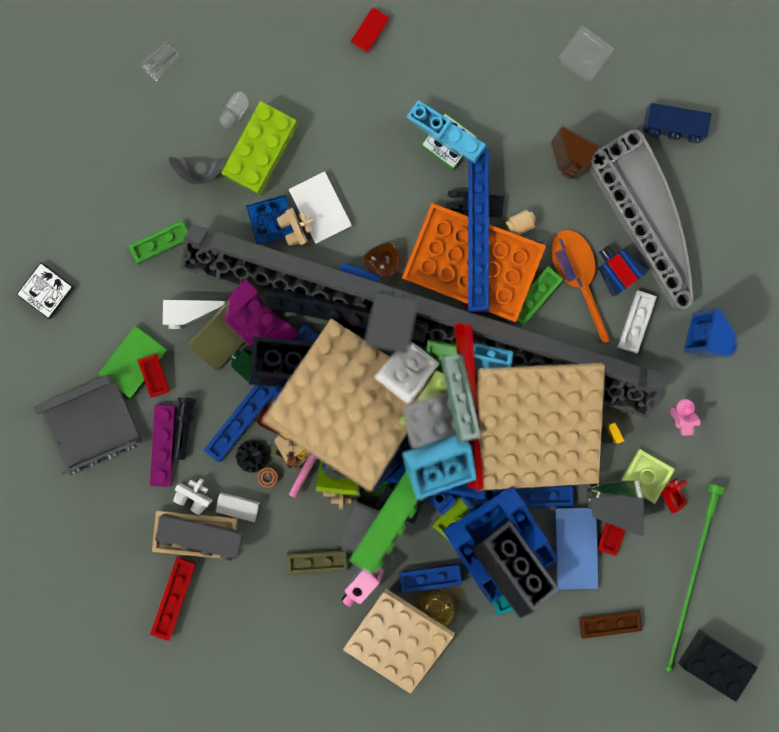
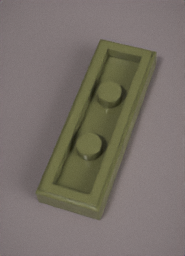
[286,550,348,575]

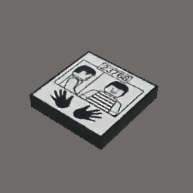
[16,262,75,319]

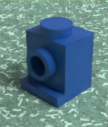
[424,492,457,516]

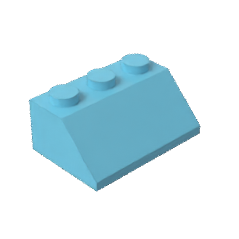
[403,435,476,500]

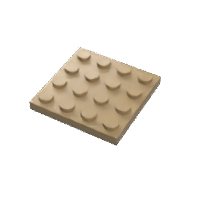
[343,588,454,694]

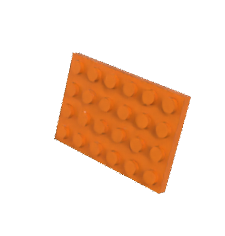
[402,203,546,323]

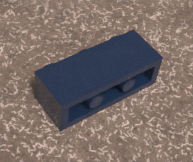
[643,103,712,143]

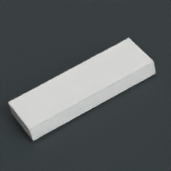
[617,290,657,354]

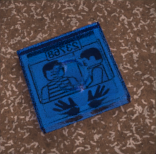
[246,195,294,245]

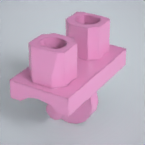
[670,399,700,436]

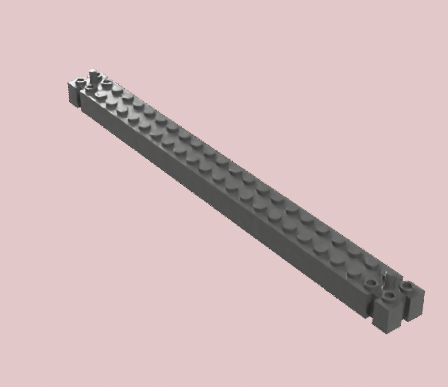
[180,224,664,418]

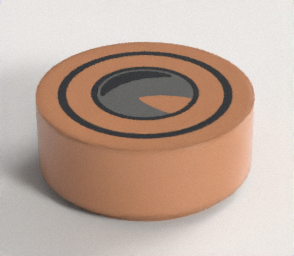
[257,467,278,488]

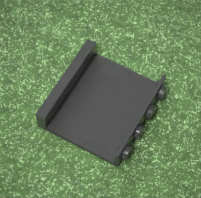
[33,374,142,475]

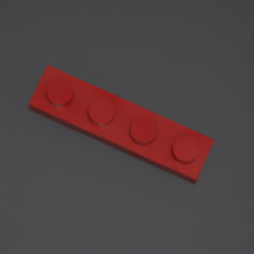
[150,557,197,641]

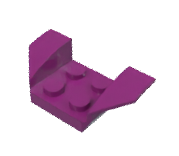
[222,279,299,347]

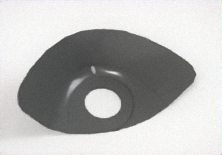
[169,156,227,184]

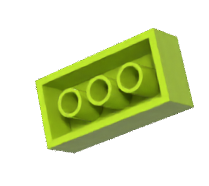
[221,101,298,196]

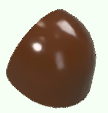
[363,242,400,277]

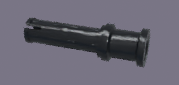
[173,397,196,460]

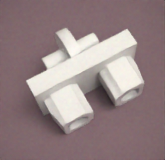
[173,478,213,515]

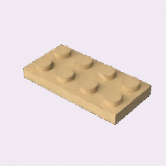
[152,510,238,559]

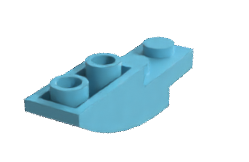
[406,100,486,164]

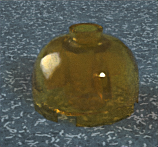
[416,588,456,627]

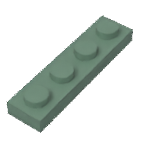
[441,354,480,442]

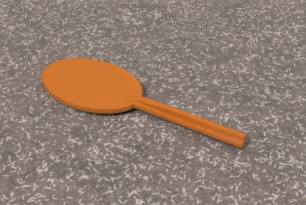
[551,230,610,344]

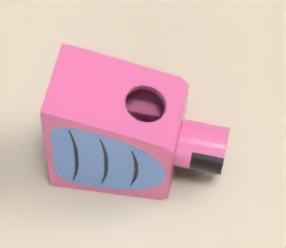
[342,567,384,607]

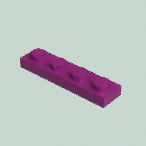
[150,405,176,487]

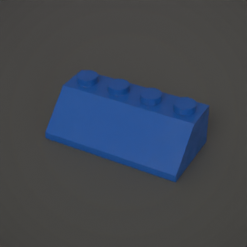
[683,309,737,358]

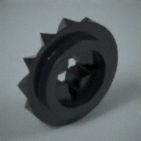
[236,440,268,473]

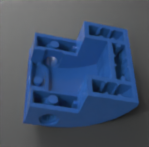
[443,486,558,603]

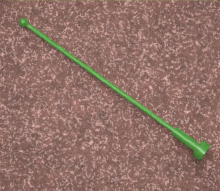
[665,483,726,673]

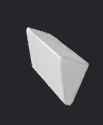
[216,492,260,522]

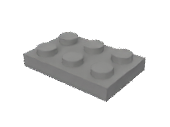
[403,392,456,448]

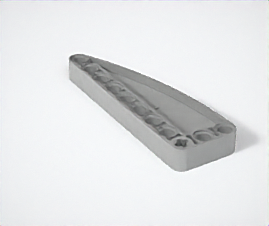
[588,129,693,310]

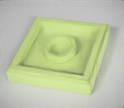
[620,449,675,504]

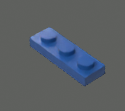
[399,564,462,593]

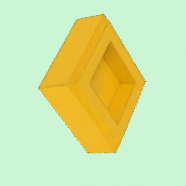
[605,422,624,444]

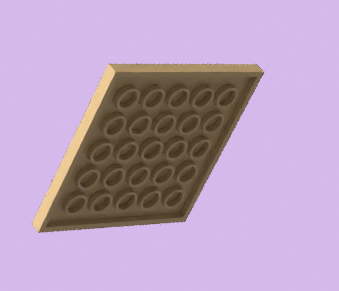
[262,319,426,492]
[478,363,605,490]

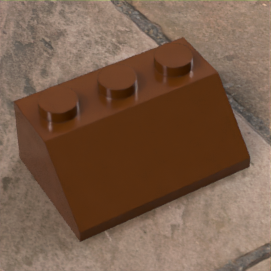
[551,126,599,180]

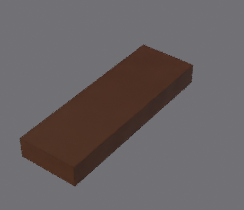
[578,609,642,639]

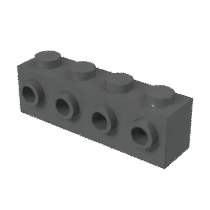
[155,513,244,561]

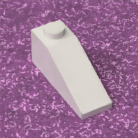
[163,300,226,329]

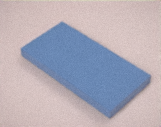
[555,507,598,590]

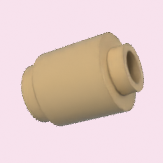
[505,210,537,235]

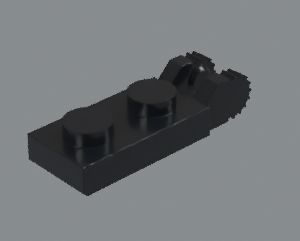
[446,191,504,217]

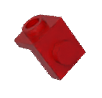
[661,479,688,514]

